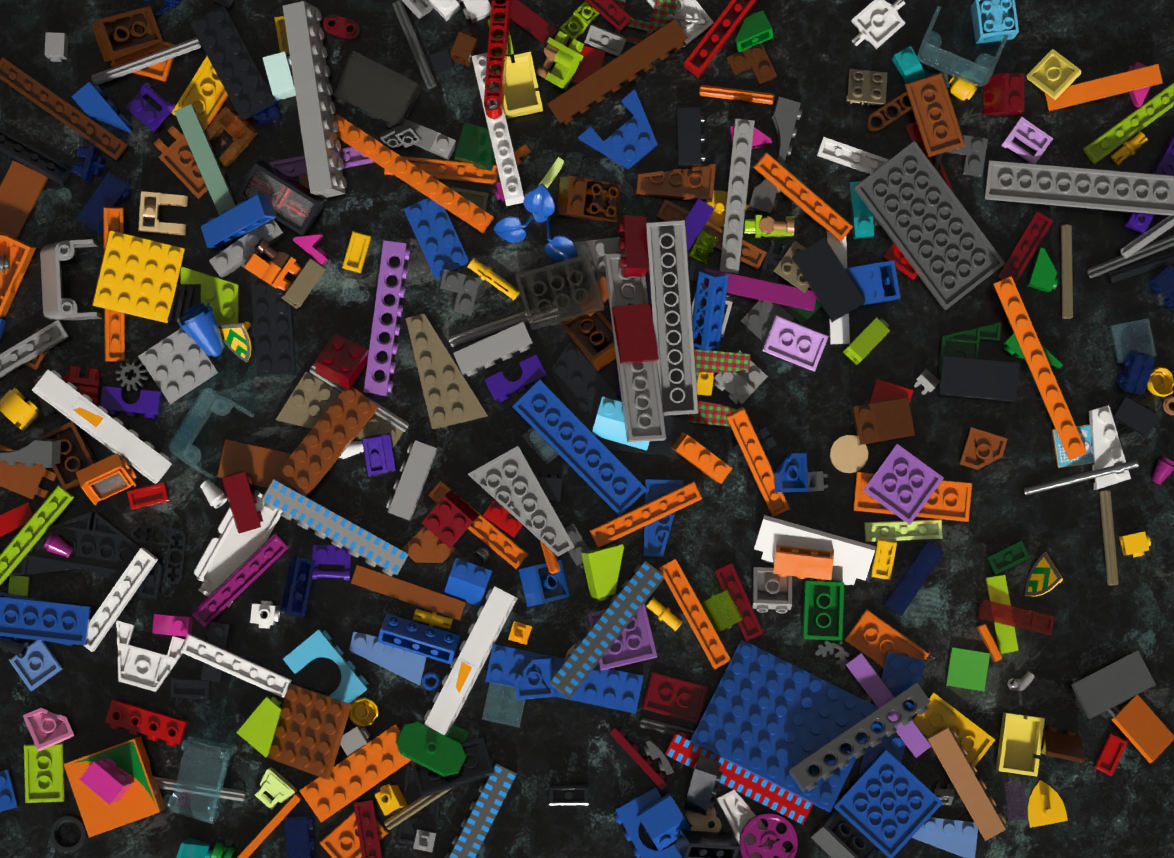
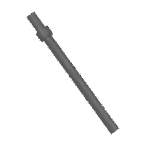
[1024,460,1139,495]

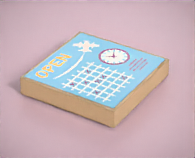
[1052,425,1094,468]

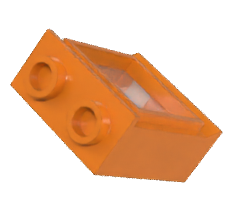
[76,453,137,505]

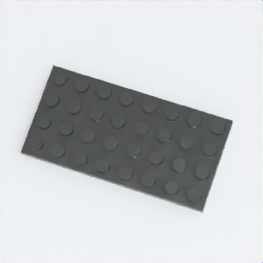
[853,141,1005,310]

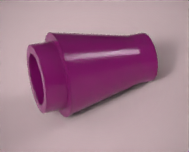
[1151,456,1174,485]
[43,534,74,558]

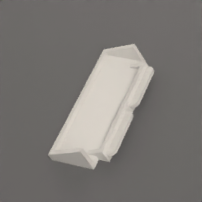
[194,490,282,607]
[754,515,876,585]

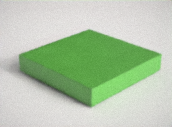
[946,647,990,692]

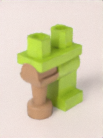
[535,31,584,90]
[744,215,794,238]

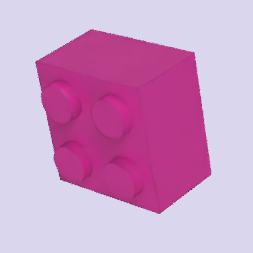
[79,757,134,805]

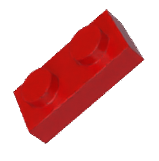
[882,243,918,280]
[483,500,523,538]

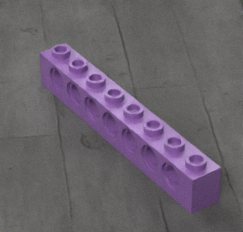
[364,240,410,396]

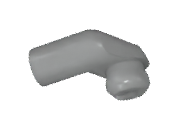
[1007,671,1035,691]

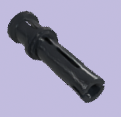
[0,636,29,659]

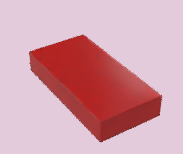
[127,482,169,510]
[1093,733,1128,776]

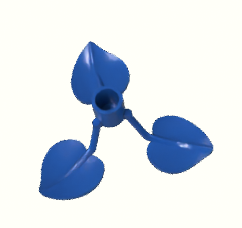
[494,183,579,262]

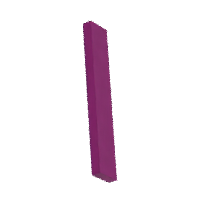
[704,268,816,311]
[191,533,289,628]

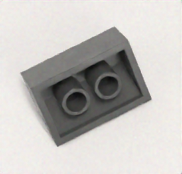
[811,809,879,858]

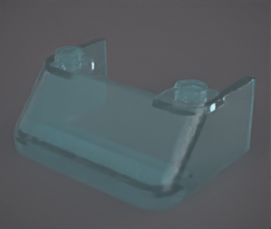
[917,6,1008,87]
[169,388,255,480]

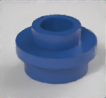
[422,671,441,691]

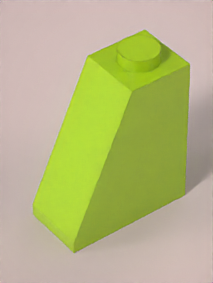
[843,318,890,365]
[581,543,624,601]
[236,696,282,757]

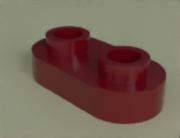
[323,15,360,40]

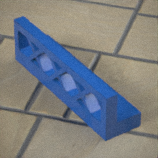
[693,271,729,351]

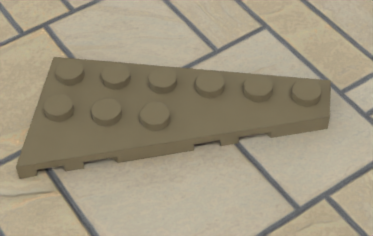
[406,314,488,430]
[276,372,404,449]

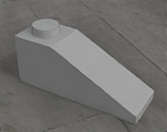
[402,119,457,160]

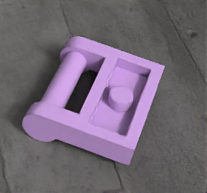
[1001,117,1053,164]

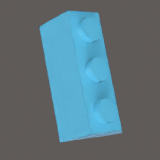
[592,397,650,451]

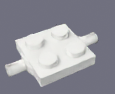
[851,0,905,49]

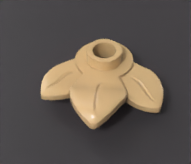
[685,807,722,832]

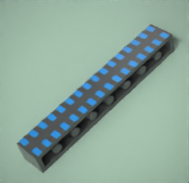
[550,561,664,699]
[445,763,517,858]

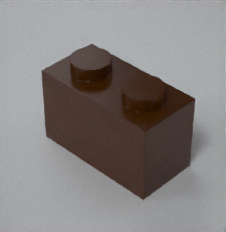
[450,31,478,67]

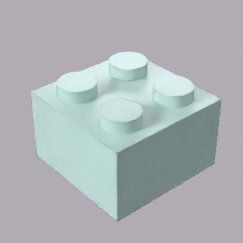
[263,52,296,101]

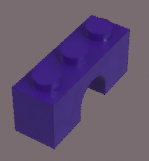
[484,355,547,402]
[101,386,163,419]

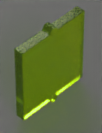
[701,590,743,633]

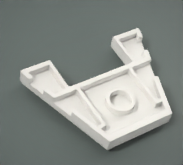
[116,620,185,692]

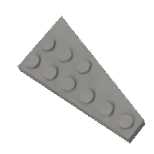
[468,446,574,556]

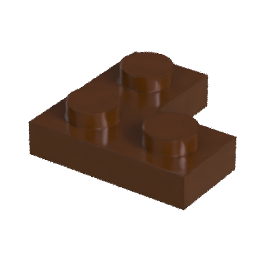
[726,43,777,85]

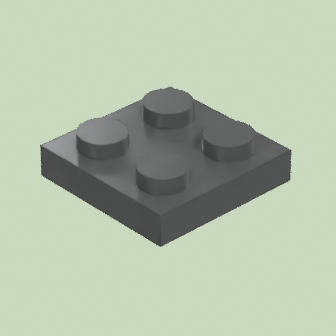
[740,300,794,343]

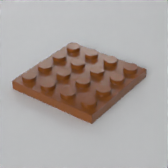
[267,684,352,780]

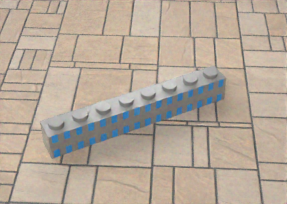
[262,479,409,577]

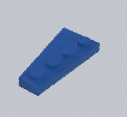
[644,479,684,557]

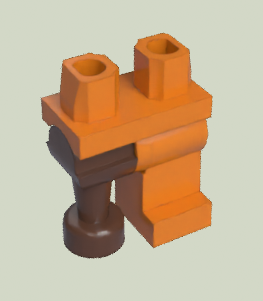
[242,238,302,291]

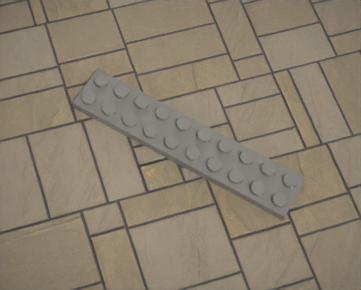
[985,161,1174,216]
[604,254,666,442]

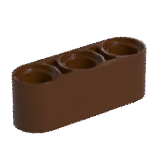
[866,92,912,132]

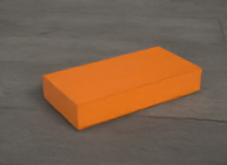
[976,624,1003,662]

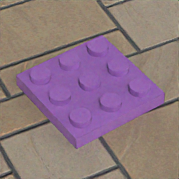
[863,444,944,525]
[588,604,657,671]

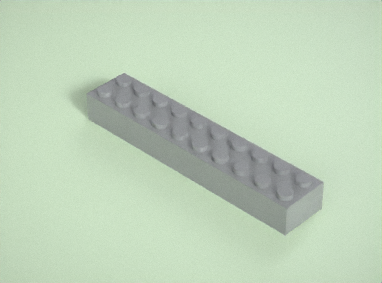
[283,1,347,198]
[646,220,699,416]

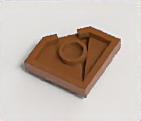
[959,427,1008,470]
[402,527,456,563]

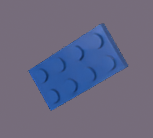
[403,198,470,279]

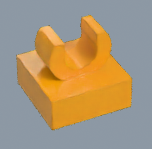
[508,621,532,645]

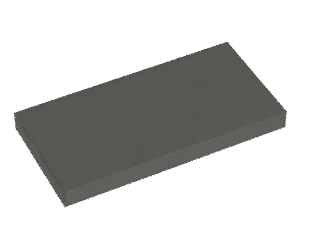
[1071,650,1156,719]

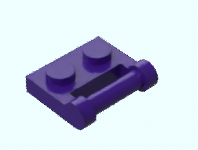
[126,82,175,132]
[311,545,351,580]

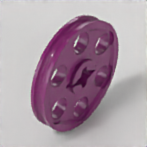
[739,813,798,858]

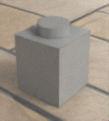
[45,32,68,62]

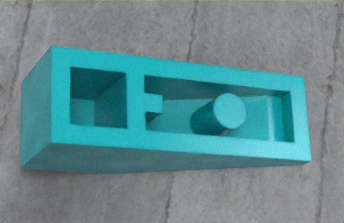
[892,46,926,84]
[849,182,874,239]
[176,837,213,858]

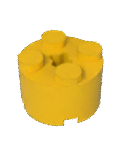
[0,388,40,432]

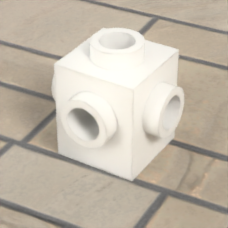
[250,601,280,629]

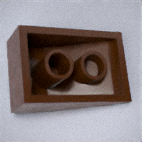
[92,6,163,62]
[560,308,616,372]
[851,398,915,446]
[1041,726,1085,763]

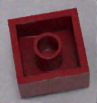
[315,333,368,390]
[422,490,480,548]

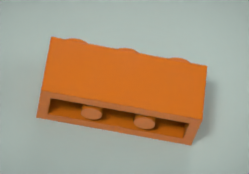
[672,433,733,484]
[773,545,834,581]

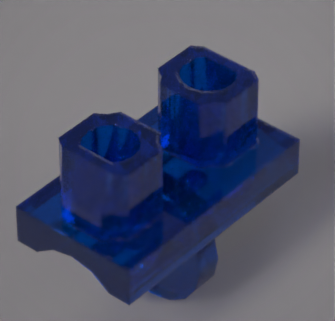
[72,145,106,182]

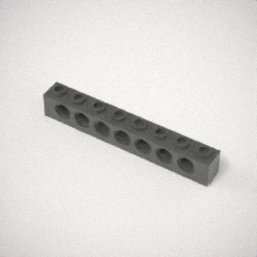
[789,683,931,792]

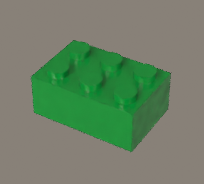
[802,581,844,641]

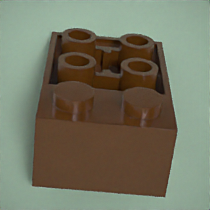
[556,176,621,223]

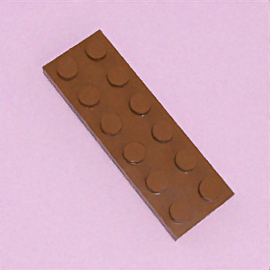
[277,386,379,498]

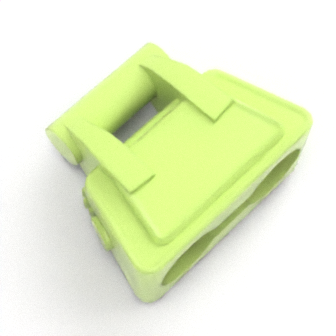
[255,767,297,810]

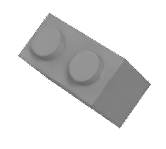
[340,725,371,756]

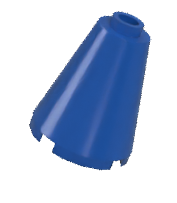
[177,302,224,357]

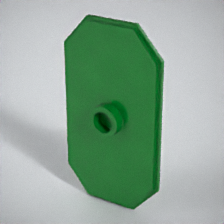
[395,721,467,777]

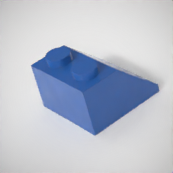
[444,558,493,607]
[519,560,570,607]
[637,794,691,851]

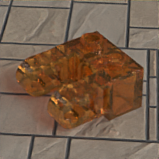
[205,107,258,168]

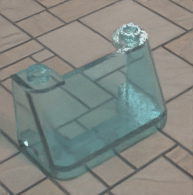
[167,736,235,824]

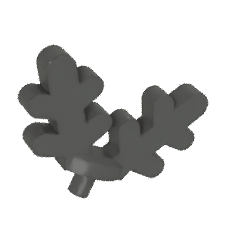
[815,640,850,670]

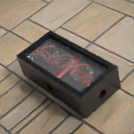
[237,160,326,236]

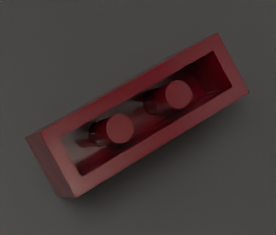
[617,215,649,277]
[221,471,263,534]

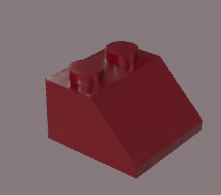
[983,73,1024,115]

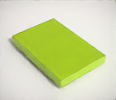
[24,743,65,803]

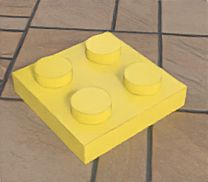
[1027,49,1081,100]

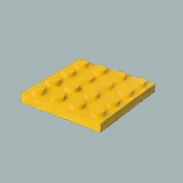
[92,231,185,323]

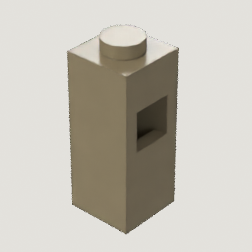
[281,259,326,309]

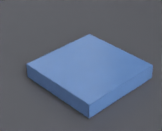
[9,640,63,691]

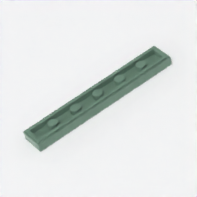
[174,104,236,216]

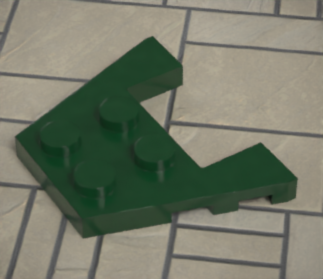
[938,323,1001,376]

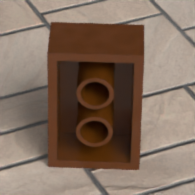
[38,421,97,490]

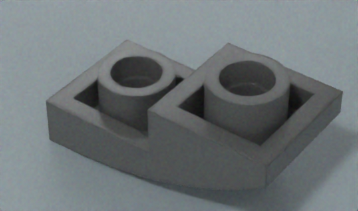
[380,125,422,150]
[643,739,674,775]

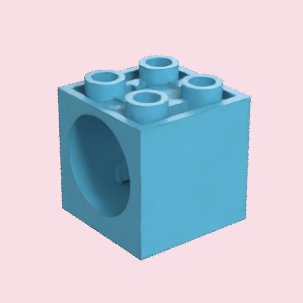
[971,0,1019,44]

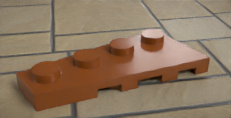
[636,164,716,202]

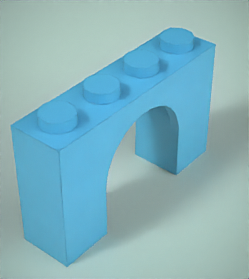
[283,629,369,704]

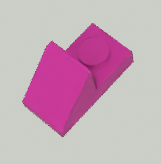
[293,234,328,266]

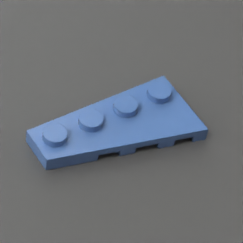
[349,631,427,686]
[912,817,978,858]

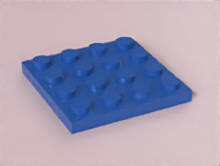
[833,749,943,858]

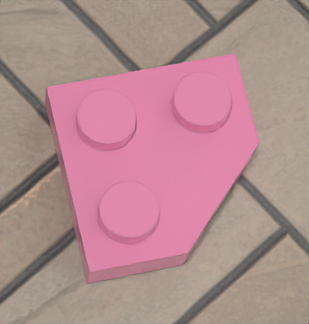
[23,708,74,751]

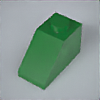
[735,10,774,52]
[1027,248,1058,293]

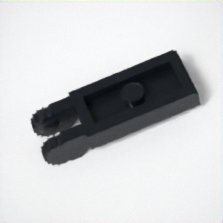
[759,238,788,284]

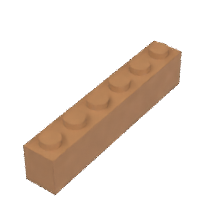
[927,726,1006,841]

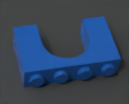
[614,786,682,858]

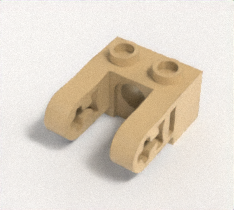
[138,191,188,235]

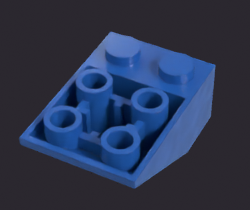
[71,82,132,133]
[845,261,900,306]

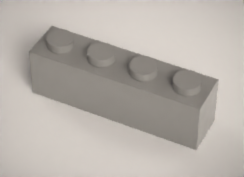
[209,219,285,278]
[453,322,533,377]
[386,440,438,521]

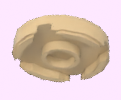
[830,435,868,473]

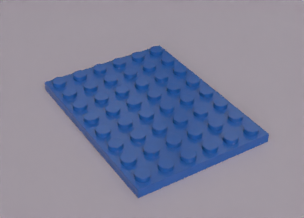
[690,639,879,813]

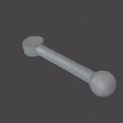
[666,14,706,25]

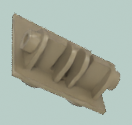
[846,69,887,107]
[774,241,809,293]

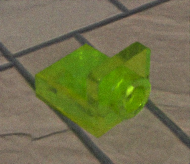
[690,230,718,264]

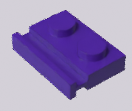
[362,433,396,476]

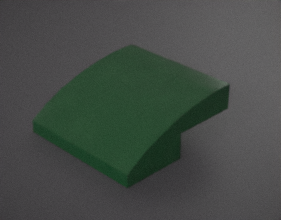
[455,122,495,171]

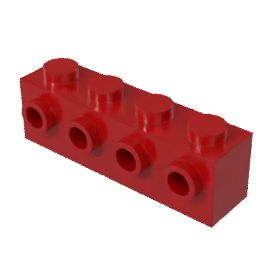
[105,699,188,747]

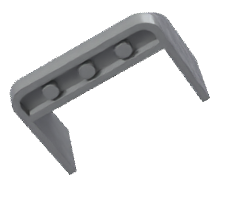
[40,239,102,321]

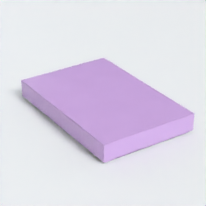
[761,315,829,372]

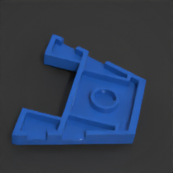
[578,90,658,170]

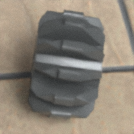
[116,359,148,391]

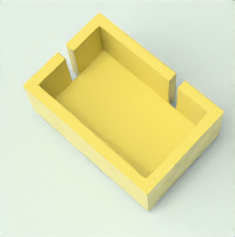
[495,52,543,119]
[995,712,1045,776]

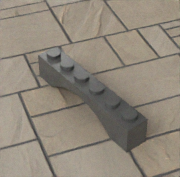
[747,97,802,215]
[0,439,61,468]

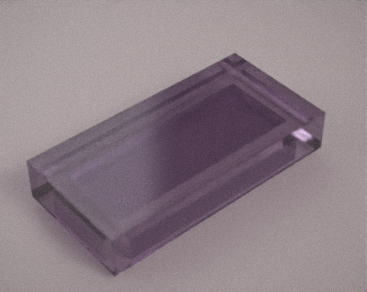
[1003,780,1028,821]

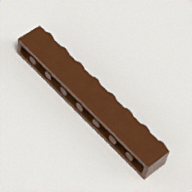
[548,19,688,125]

